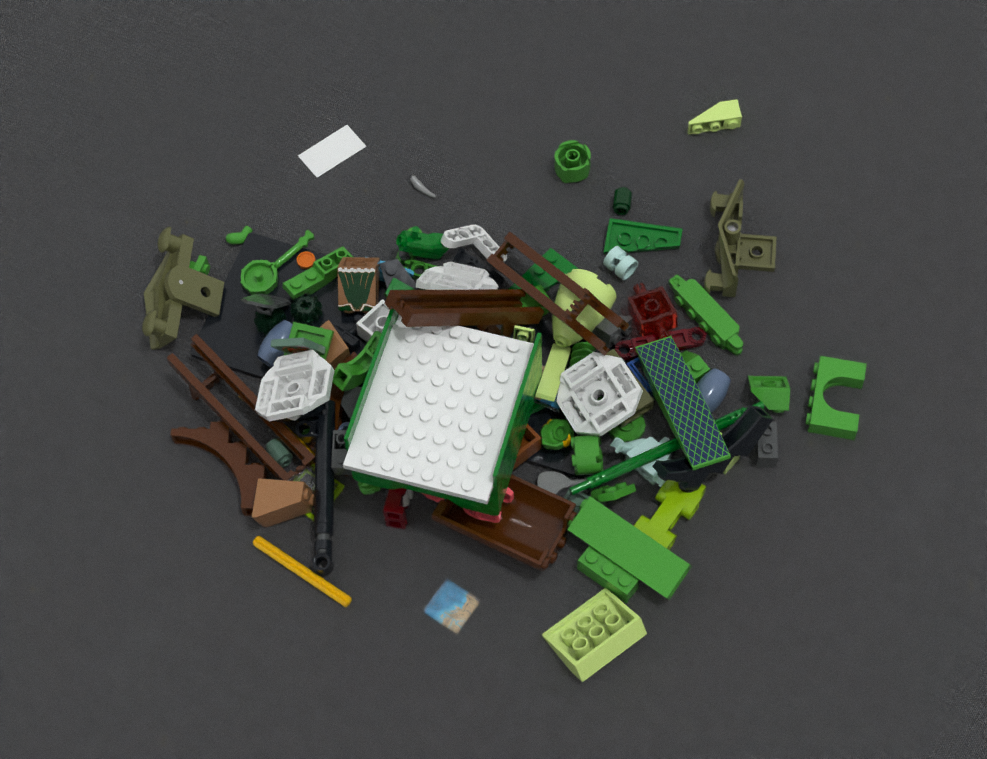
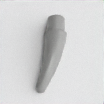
[409,175,436,198]

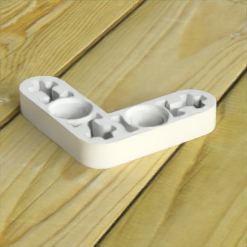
[441,225,507,263]

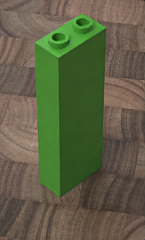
[567,496,692,600]

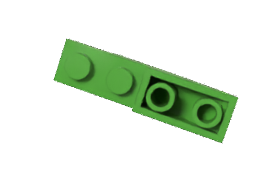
[282,246,353,300]

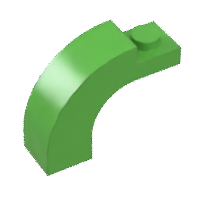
[333,331,382,391]

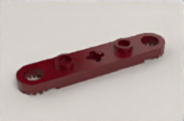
[614,327,707,361]

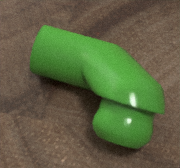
[226,226,253,245]

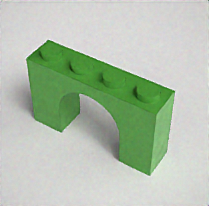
[805,356,867,440]

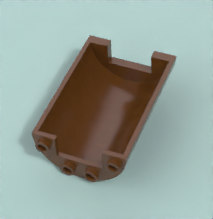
[431,475,577,571]

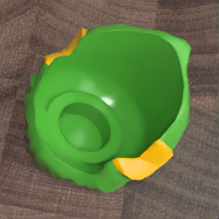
[540,419,574,450]

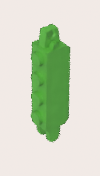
[668,274,744,355]

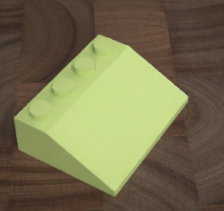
[541,588,647,682]

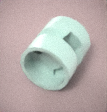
[603,246,638,280]

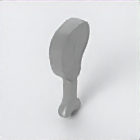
[537,471,596,495]

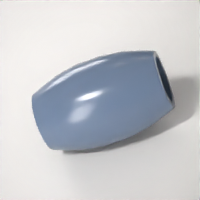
[257,320,293,368]
[697,368,731,413]

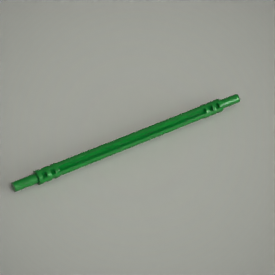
[569,401,765,495]

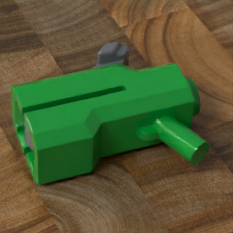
[396,226,449,260]

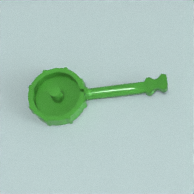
[240,230,314,295]

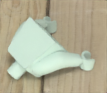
[610,436,672,487]

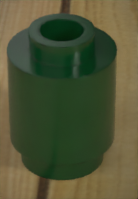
[612,187,632,215]

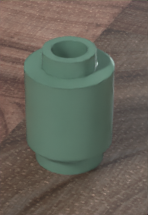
[266,438,293,467]

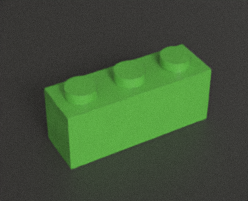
[577,545,639,603]

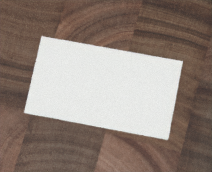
[298,125,366,177]

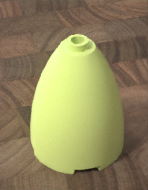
[552,269,617,347]

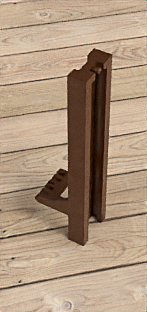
[486,232,630,356]
[384,289,545,338]
[167,334,315,481]

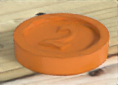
[297,251,315,269]

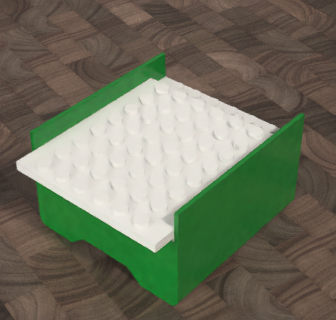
[343,309,542,516]

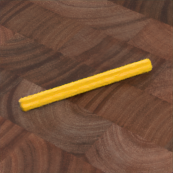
[253,536,352,607]

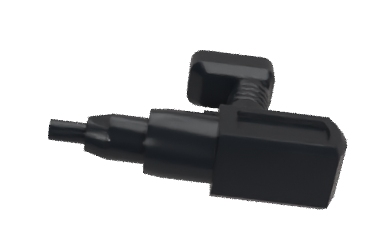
[321,313,363,352]

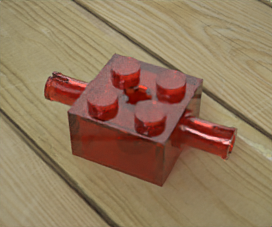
[628,283,678,339]

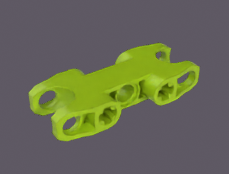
[634,480,706,550]

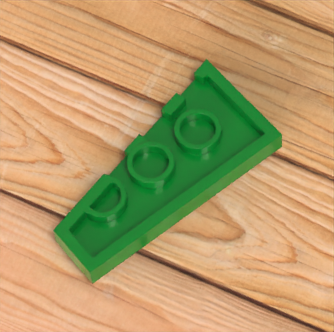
[604,218,683,255]
[509,248,579,292]

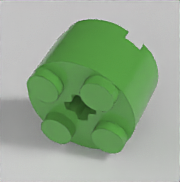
[554,140,591,183]
[571,435,603,476]

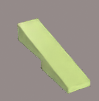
[535,343,572,402]

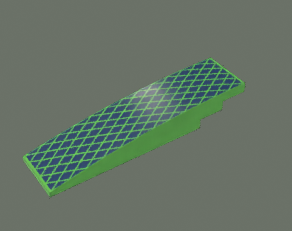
[635,336,731,470]

